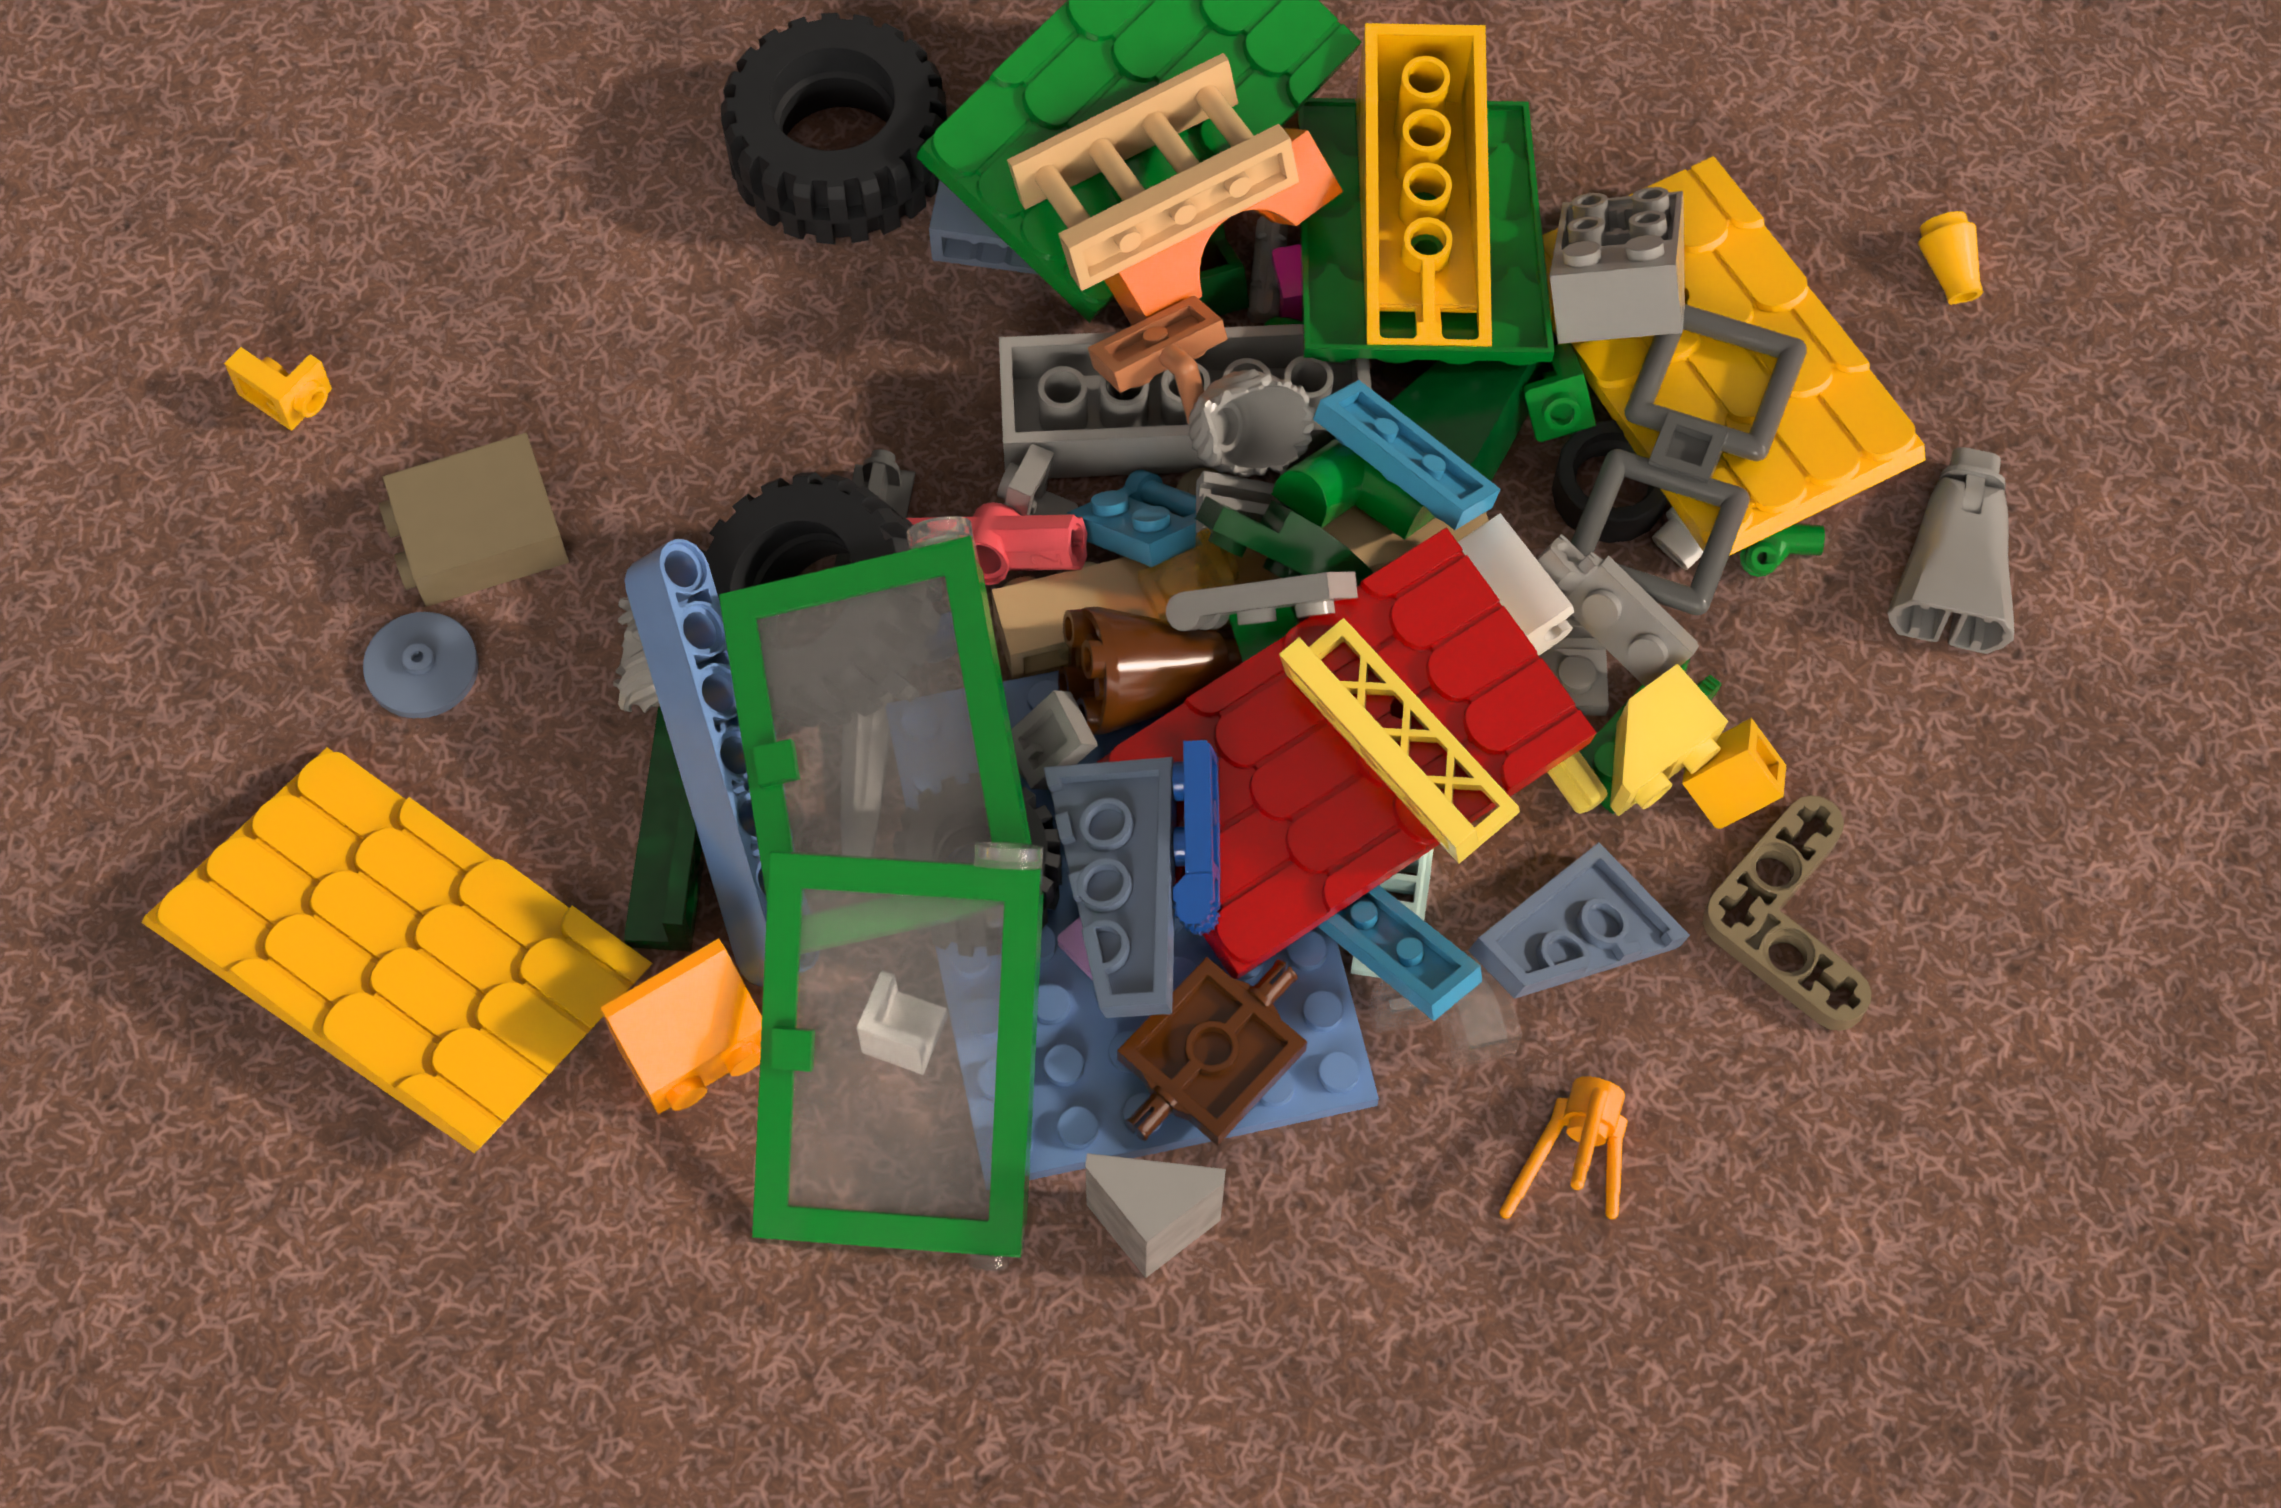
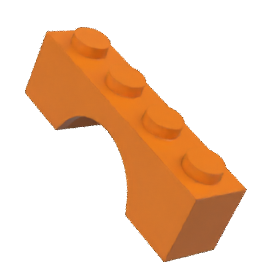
[1104,126,1343,325]

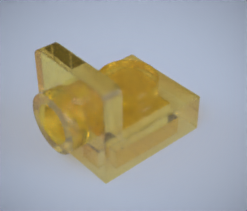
[1138,528,1240,621]

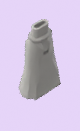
[1887,447,2014,654]

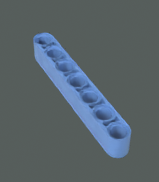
[625,539,821,986]

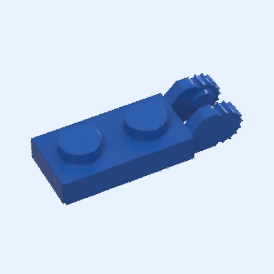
[1172,740,1221,936]

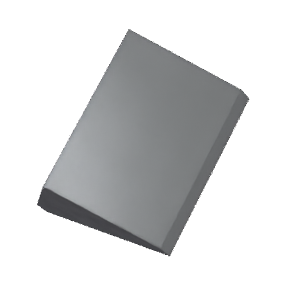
[1085,1153,1226,1278]

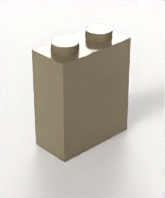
[379,432,569,607]

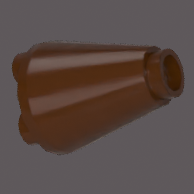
[1058,607,1242,735]

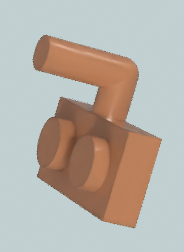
[1087,295,1228,424]

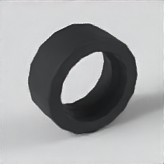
[1552,420,1668,543]

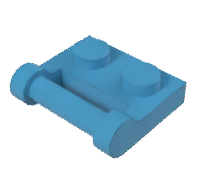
[1067,469,1209,567]

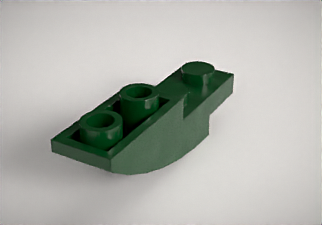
[1195,496,1374,618]

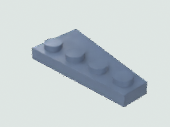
[1043,757,1177,1018]

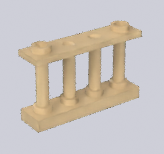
[1007,53,1300,291]

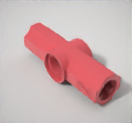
[906,502,1088,585]

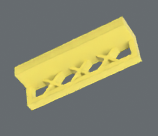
[1279,618,1520,864]

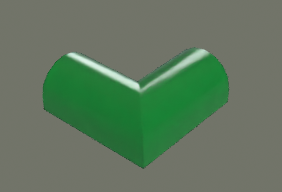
[1271,438,1435,540]

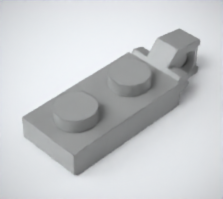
[1537,534,1699,687]

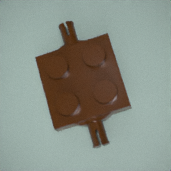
[1117,957,1307,1146]

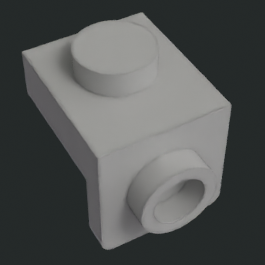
[997,444,1078,516]

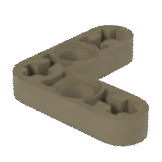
[1703,795,1871,1031]

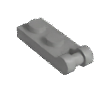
[1166,572,1358,631]

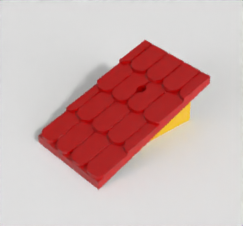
[1096,527,1597,980]

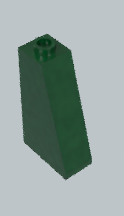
[1389,360,1549,481]

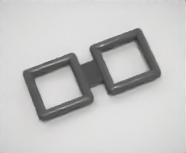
[1571,304,1807,615]

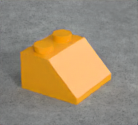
[600,938,762,1115]

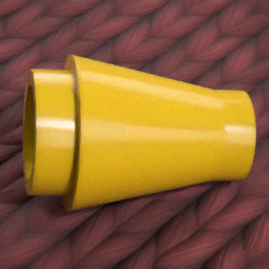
[1918,211,1983,305]

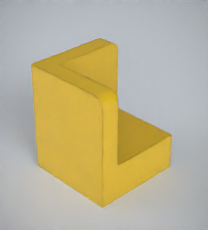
[1682,718,1786,829]

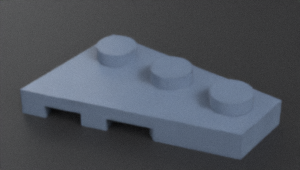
[1468,842,1690,999]

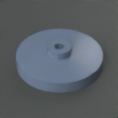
[363,612,479,718]

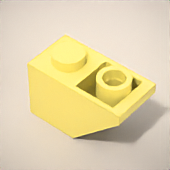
[1610,664,1728,817]

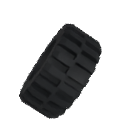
[721,13,948,244]
[700,472,943,729]

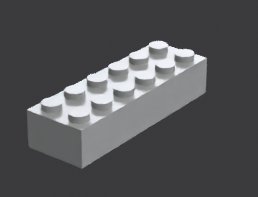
[999,324,1372,478]

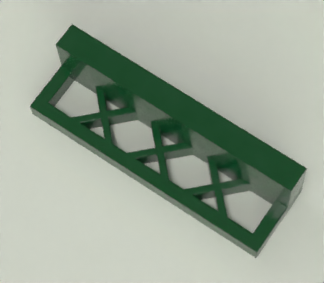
[624,706,705,952]

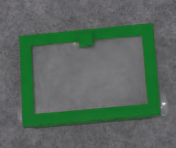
[719,516,1036,954]
[752,842,1044,1271]

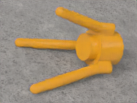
[1499,1076,1628,1220]

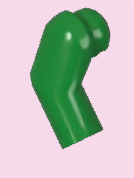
[1740,523,1825,577]

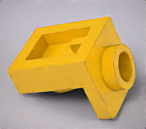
[224,347,332,431]

